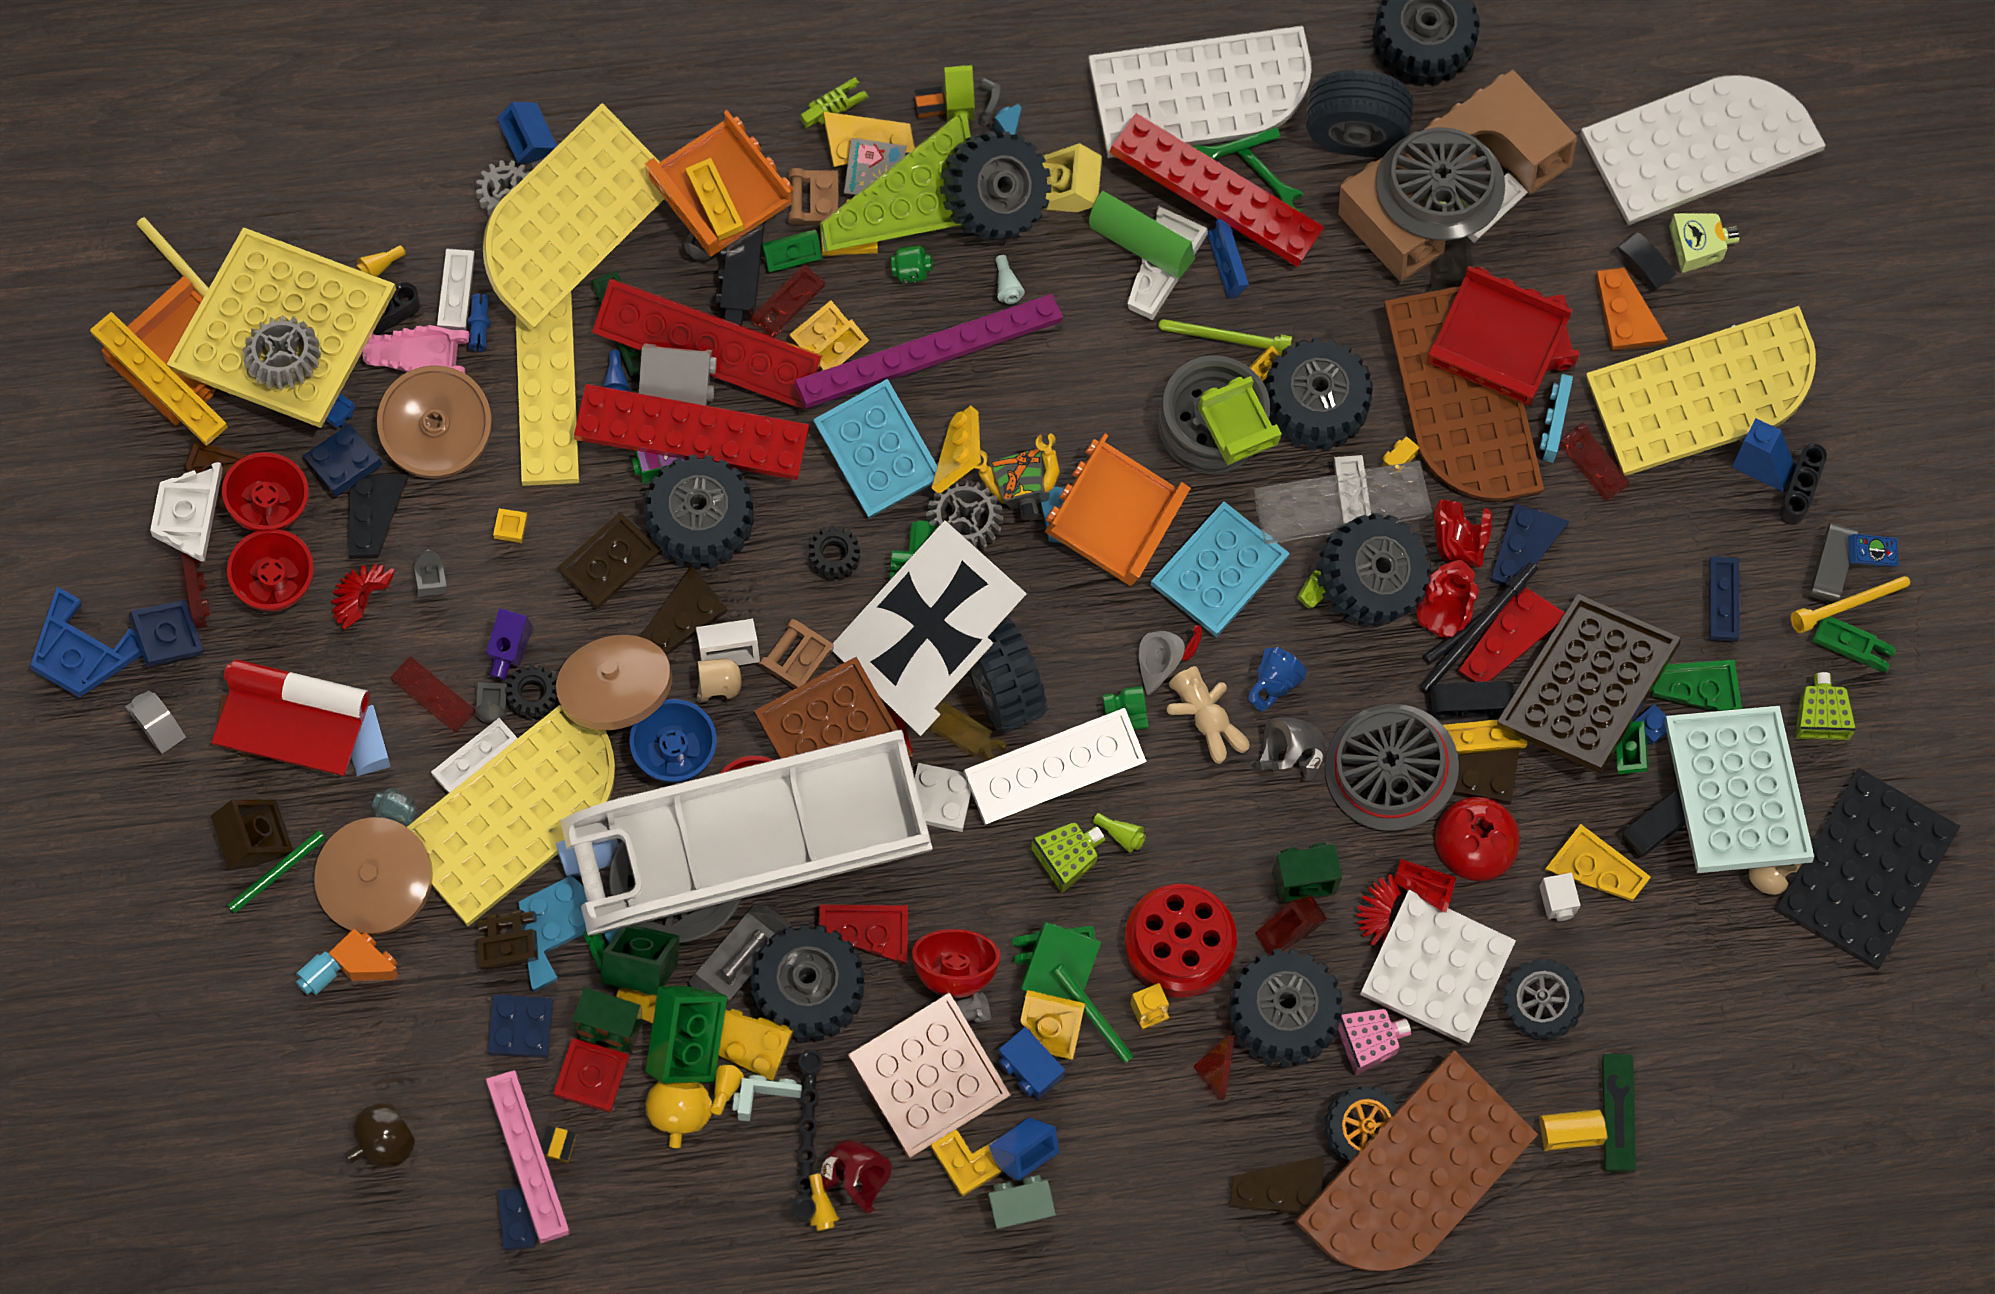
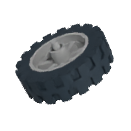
[1504,959,1585,1040]

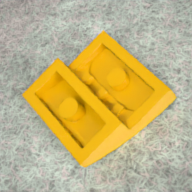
[788,300,869,371]

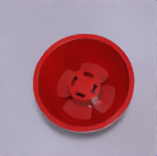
[222,452,309,532]
[227,529,314,612]
[1434,797,1520,881]
[912,929,1000,998]

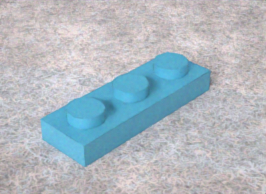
[1539,374,1573,463]

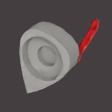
[1139,625,1202,695]

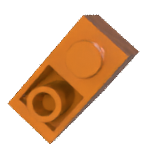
[329,928,399,981]

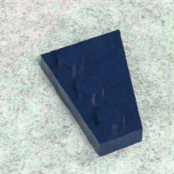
[1490,503,1569,587]

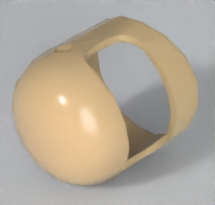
[697,658,742,703]
[1749,863,1802,895]

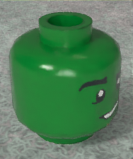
[891,245,933,283]

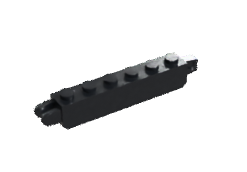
[716,143,765,326]

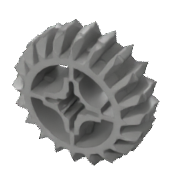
[243,315,321,391]
[926,480,1003,551]

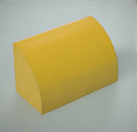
[1539,1110,1607,1151]

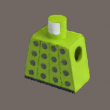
[1795,672,1855,740]
[1031,823,1105,893]

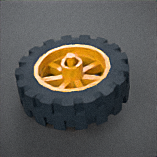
[1324,1086,1400,1164]

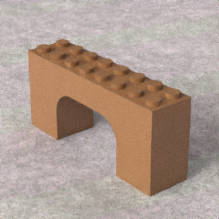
[1338,70,1577,282]

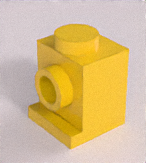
[1130,983,1169,1030]

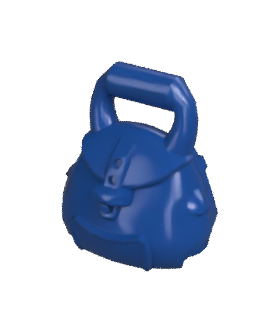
[1248,647,1307,712]

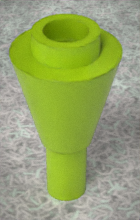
[1093,813,1146,853]

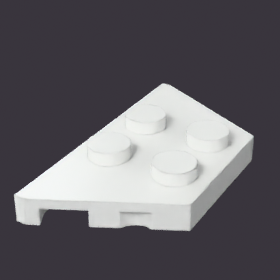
[150,462,223,561]

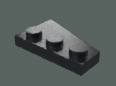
[349,474,409,559]

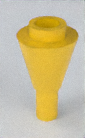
[355,245,406,277]
[711,1065,744,1115]
[809,1173,839,1231]

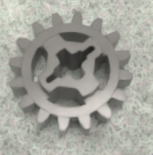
[476,160,530,216]

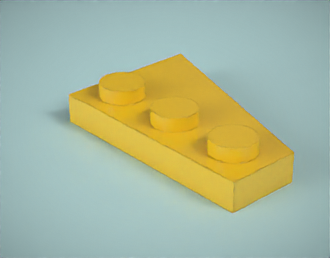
[823,112,915,167]
[932,405,981,494]
[1545,824,1651,902]

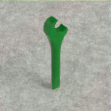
[1194,127,1281,161]
[1237,148,1303,213]

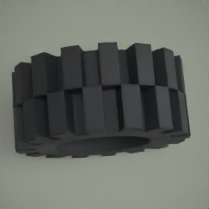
[808,525,860,581]
[506,664,559,721]

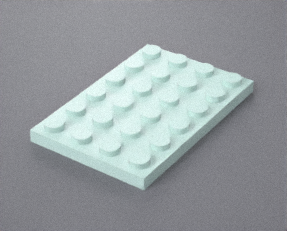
[1665,706,1814,873]

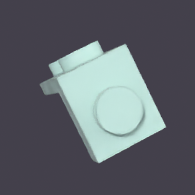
[733,1075,802,1121]

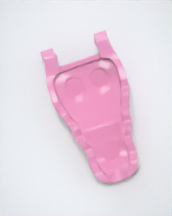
[362,325,470,373]

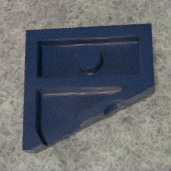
[498,1183,557,1251]

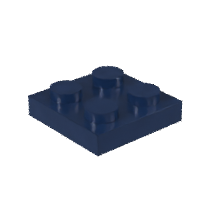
[303,424,382,497]
[129,599,204,667]
[488,995,553,1058]

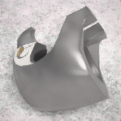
[1255,718,1325,781]

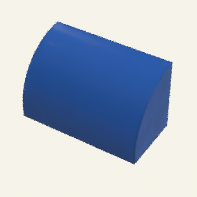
[497,102,557,163]
[989,1117,1059,1180]

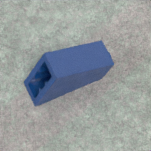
[1732,418,1795,492]

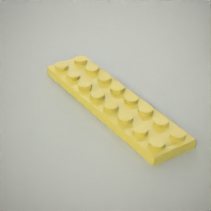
[516,291,579,486]

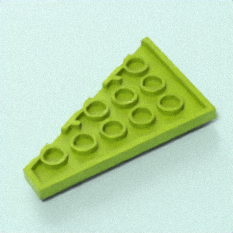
[820,113,971,251]

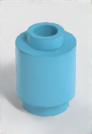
[296,951,341,995]

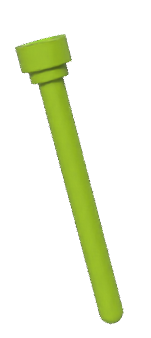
[1158,319,1292,355]

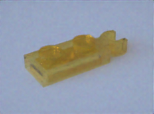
[929,701,1006,761]

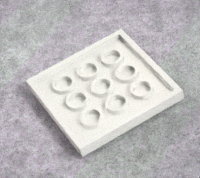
[1360,890,1516,1046]

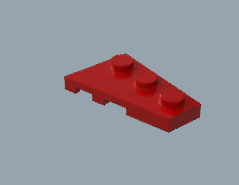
[819,905,908,965]

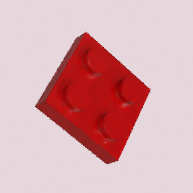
[553,1038,629,1113]

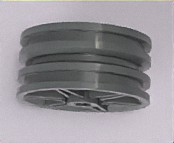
[1157,356,1270,474]

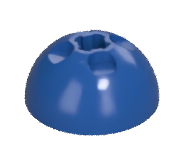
[630,699,717,783]

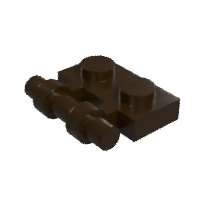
[477,910,539,970]

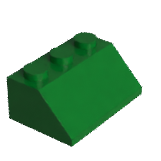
[646,986,728,1083]

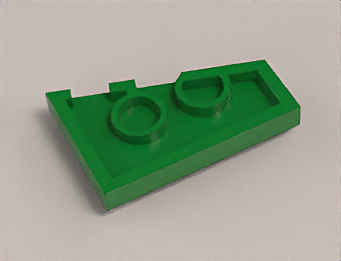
[1651,660,1742,711]

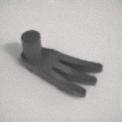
[979,78,1000,126]

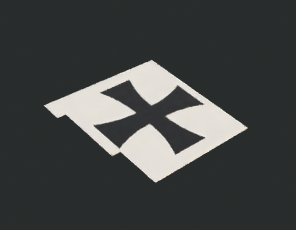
[832,521,1026,736]

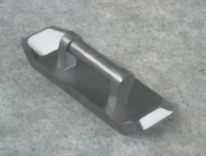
[689,905,791,1006]

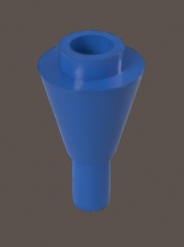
[603,350,630,392]

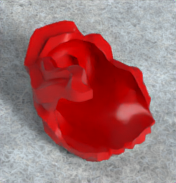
[1434,499,1493,568]
[1416,560,1479,638]

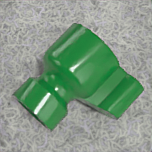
[1102,685,1149,730]

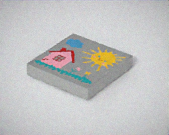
[844,138,907,195]

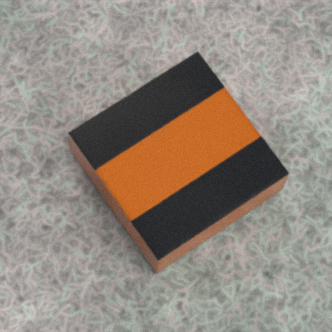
[914,86,946,118]

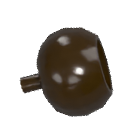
[345,1103,415,1168]

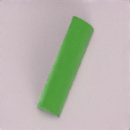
[1089,191,1195,279]

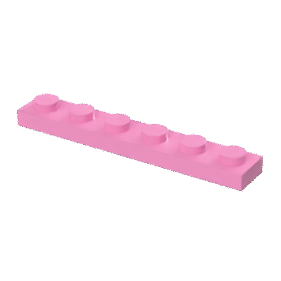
[486,1070,569,1244]

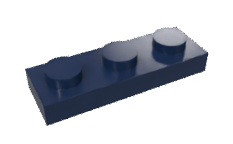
[1709,556,1740,642]

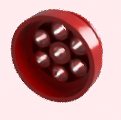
[1124,884,1237,998]

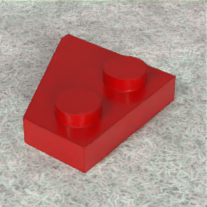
[1394,859,1456,913]

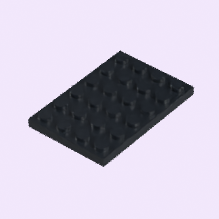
[1775,768,1960,971]

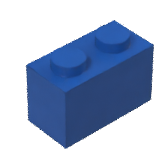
[998,1027,1065,1101]

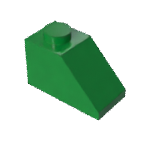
[1616,721,1649,774]

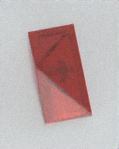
[1193,1035,1234,1100]

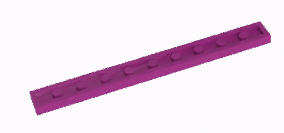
[795,294,1063,409]

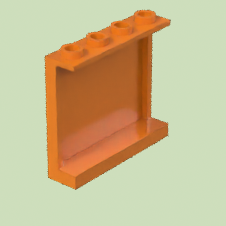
[645,110,793,257]
[101,276,217,426]
[1044,433,1191,586]

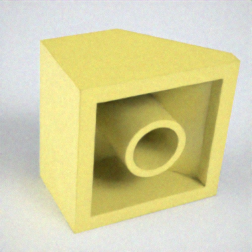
[1042,143,1102,212]

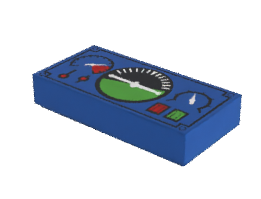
[1848,534,1899,567]

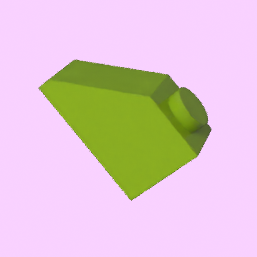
[943,65,975,122]

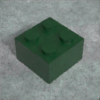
[1272,842,1342,905]
[602,925,680,995]
[572,987,643,1054]

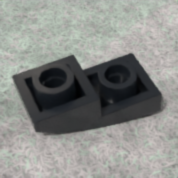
[1617,232,1676,291]

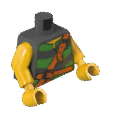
[974,433,1060,520]

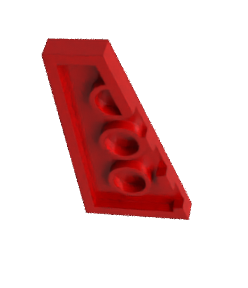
[1457,587,1565,682]

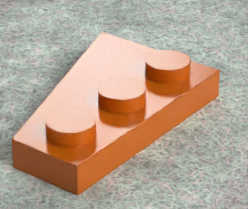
[1595,268,1668,351]

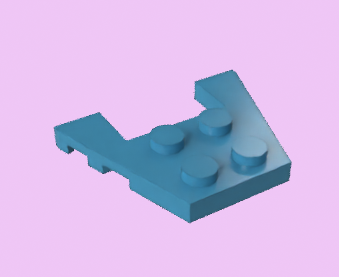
[519,875,619,992]

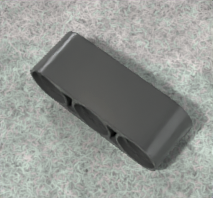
[1809,522,1858,604]

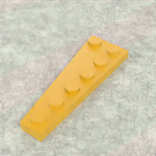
[616,988,793,1081]

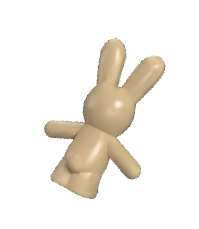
[1167,666,1250,764]

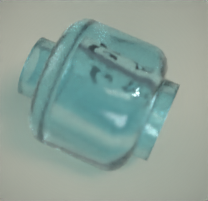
[371,787,417,827]

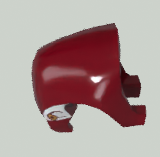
[821,1140,892,1214]

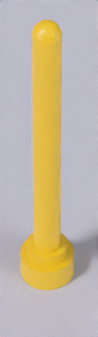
[1791,576,1910,633]

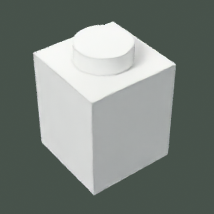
[1539,873,1580,921]

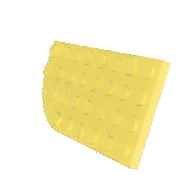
[483,103,664,330]
[1586,306,1816,477]
[407,705,615,926]

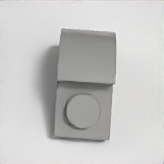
[125,690,186,754]

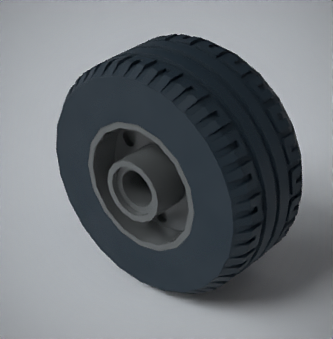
[1306,69,1413,157]

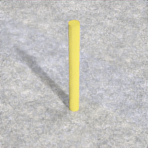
[137,217,209,298]

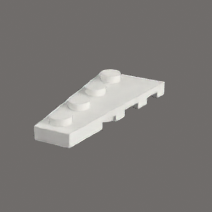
[1128,207,1208,320]

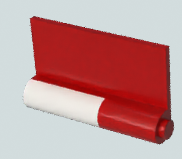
[211,659,370,777]

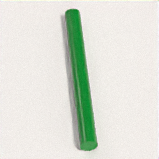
[227,830,326,914]
[1053,964,1133,1063]

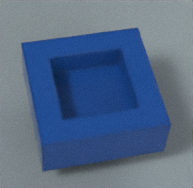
[1634,704,1667,745]

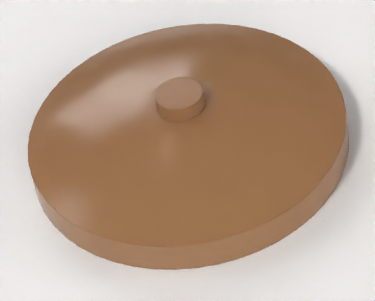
[377,365,492,479]
[556,635,672,730]
[314,817,433,935]

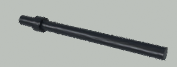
[1419,561,1538,694]

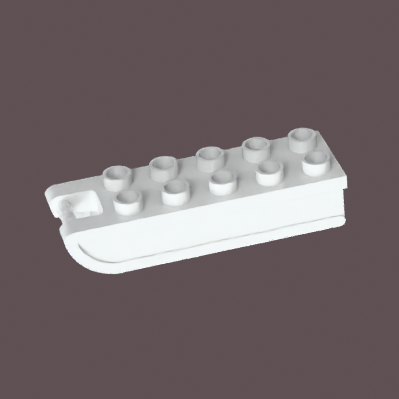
[560,730,933,935]

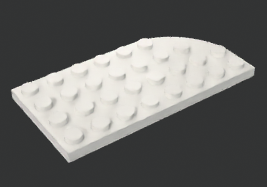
[1088,26,1311,158]
[1580,76,1825,225]

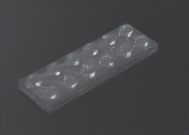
[1253,461,1432,545]

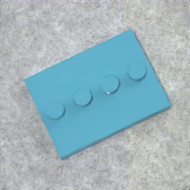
[813,379,938,519]
[1151,502,1290,638]

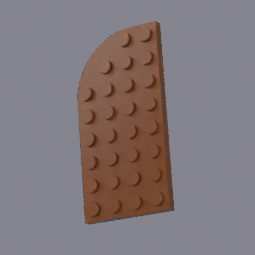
[1384,286,1544,501]
[1295,1050,1538,1271]

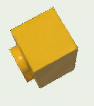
[1249,346,1281,382]
[1382,437,1419,478]

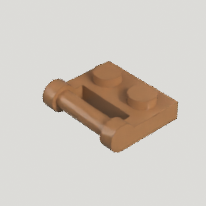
[788,168,838,225]
[758,619,834,689]

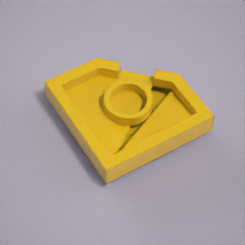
[1021,990,1085,1060]

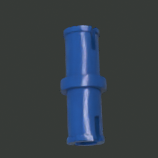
[468,294,490,352]

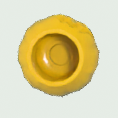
[645,1081,712,1148]

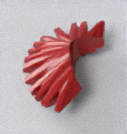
[332,564,395,630]
[1357,875,1401,946]

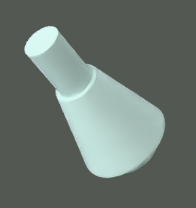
[996,255,1025,304]

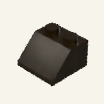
[211,799,293,868]

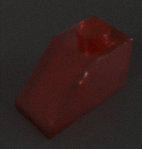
[1255,895,1328,955]

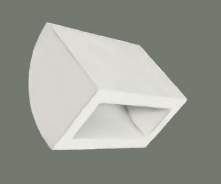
[696,619,760,665]

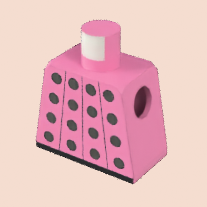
[1338,1009,1411,1075]

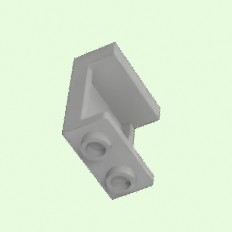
[639,344,717,406]

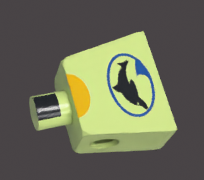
[1669,213,1739,273]

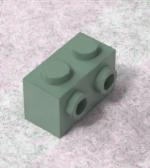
[988,1175,1055,1229]

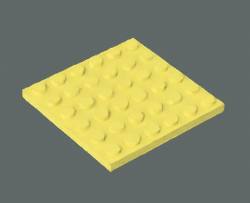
[166,227,396,428]

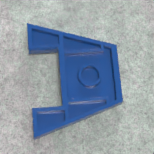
[30,587,142,698]

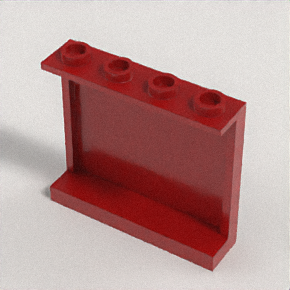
[1427,266,1573,406]

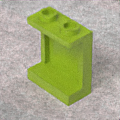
[1197,376,1282,466]

